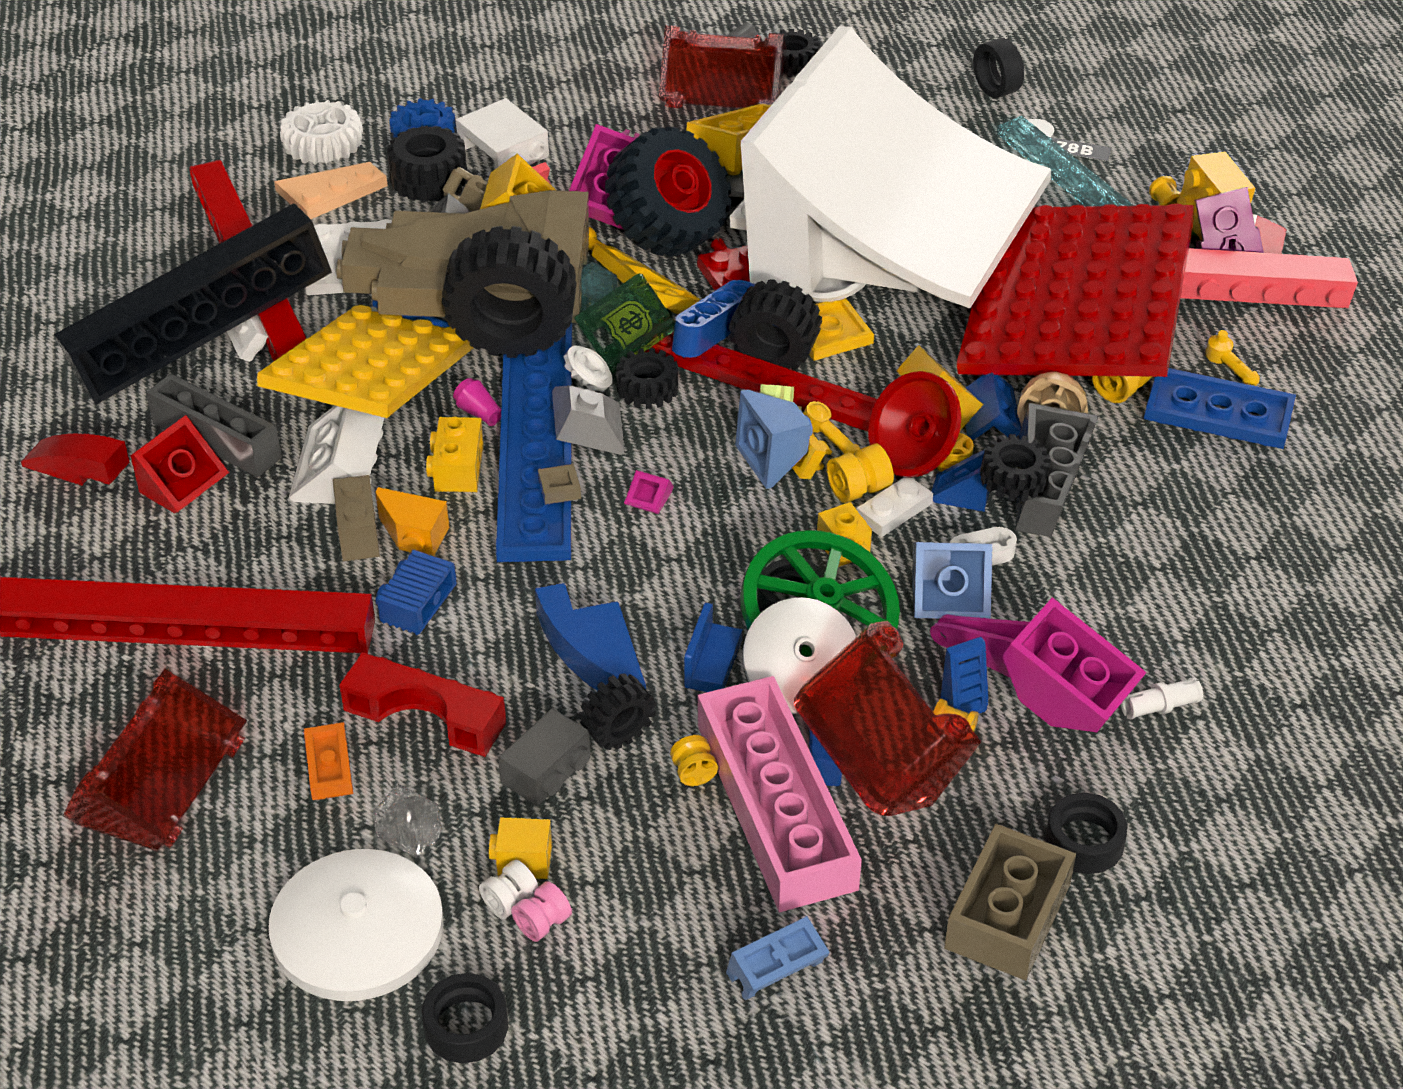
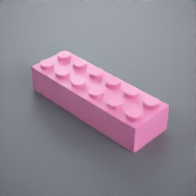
[698,676,862,913]

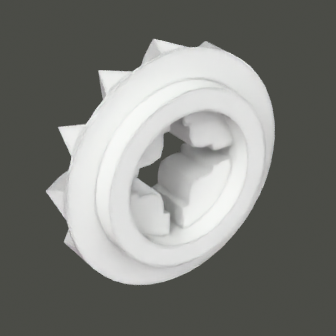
[563,346,612,393]

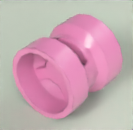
[511,881,572,942]

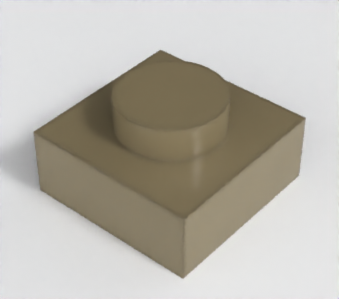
[538,464,581,505]

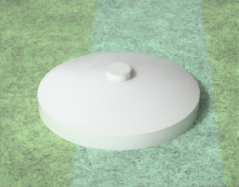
[268,849,444,1001]

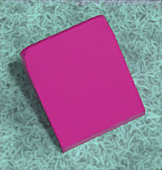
[624,470,674,514]

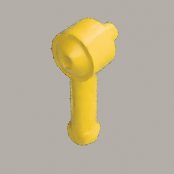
[1205,330,1260,386]
[803,401,860,455]

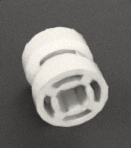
[479,860,539,919]

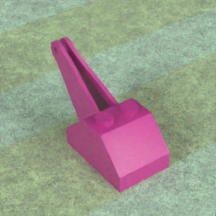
[569,124,640,230]
[930,597,1147,732]

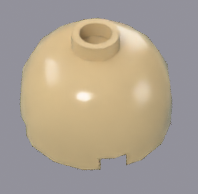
[1017,372,1088,424]

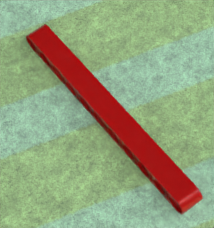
[189,160,307,362]

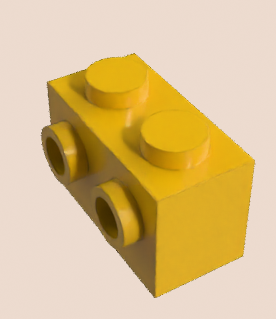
[426,417,484,492]

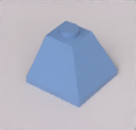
[735,390,813,489]
[912,542,992,619]

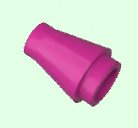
[453,378,501,426]

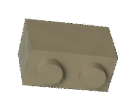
[333,475,380,561]

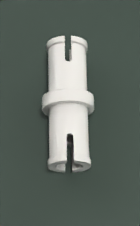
[1121,677,1203,719]

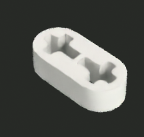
[950,527,1017,566]

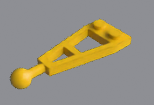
[588,227,701,314]

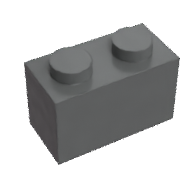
[498,708,591,807]

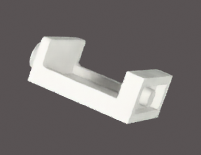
[456,98,549,169]

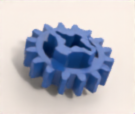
[389,98,456,138]

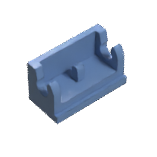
[726,916,830,1000]

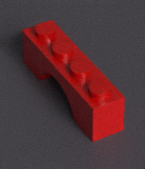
[339,652,506,757]

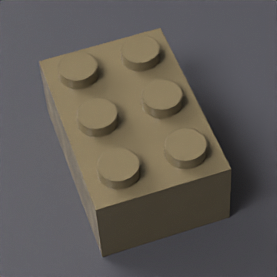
[944,824,1076,981]

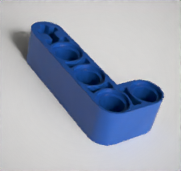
[672,280,779,358]

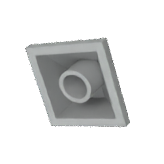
[552,386,625,455]

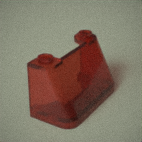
[658,25,786,109]
[794,621,981,816]
[63,668,247,852]

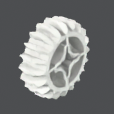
[280,100,363,165]

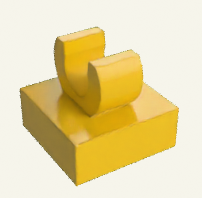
[792,433,832,479]

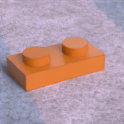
[304,722,354,800]

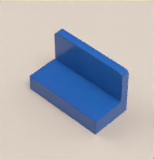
[965,372,1021,440]
[684,602,742,692]

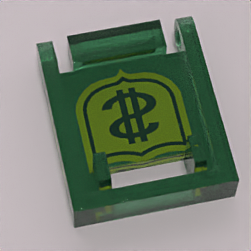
[574,273,675,374]

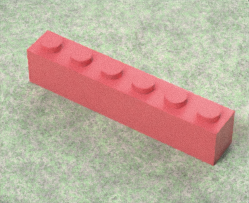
[1181,248,1358,308]

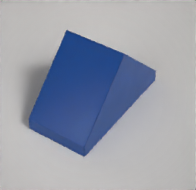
[932,449,990,512]

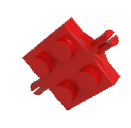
[697,238,750,291]

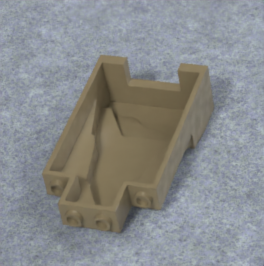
[336,190,589,323]

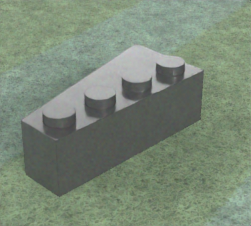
[1015,403,1099,537]

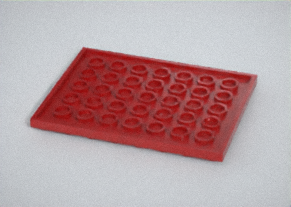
[956,203,1194,377]

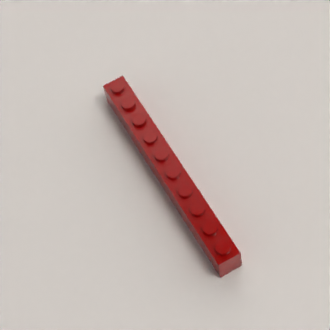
[0,577,375,654]

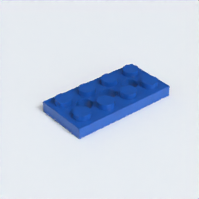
[1144,368,1296,449]

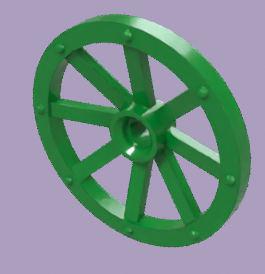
[740,530,900,673]

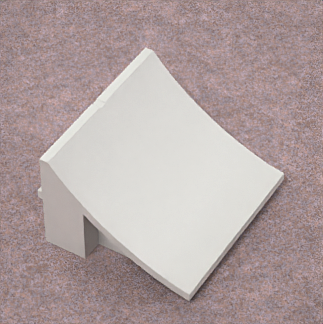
[730,26,1051,308]

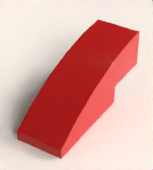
[21,433,130,486]

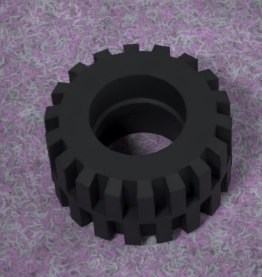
[387,126,467,202]
[729,279,822,369]

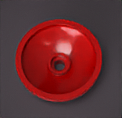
[868,371,961,478]

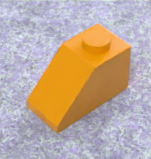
[375,487,449,556]

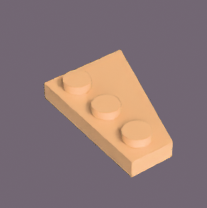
[274,162,388,219]

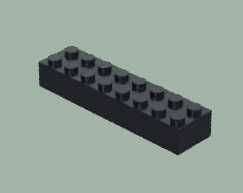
[54,203,332,405]

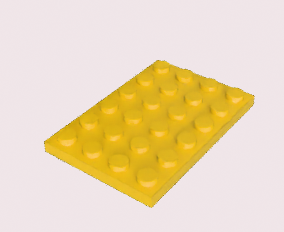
[257,305,473,418]

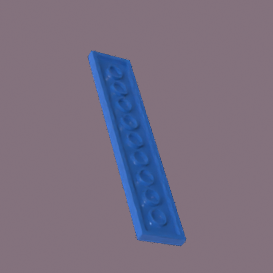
[496,323,572,562]

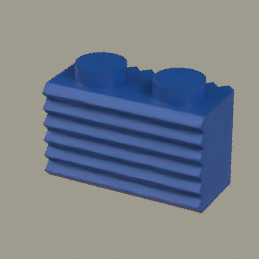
[376,550,457,635]

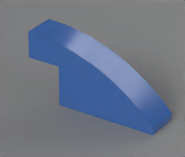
[535,583,646,691]

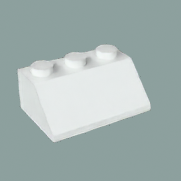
[289,405,384,504]

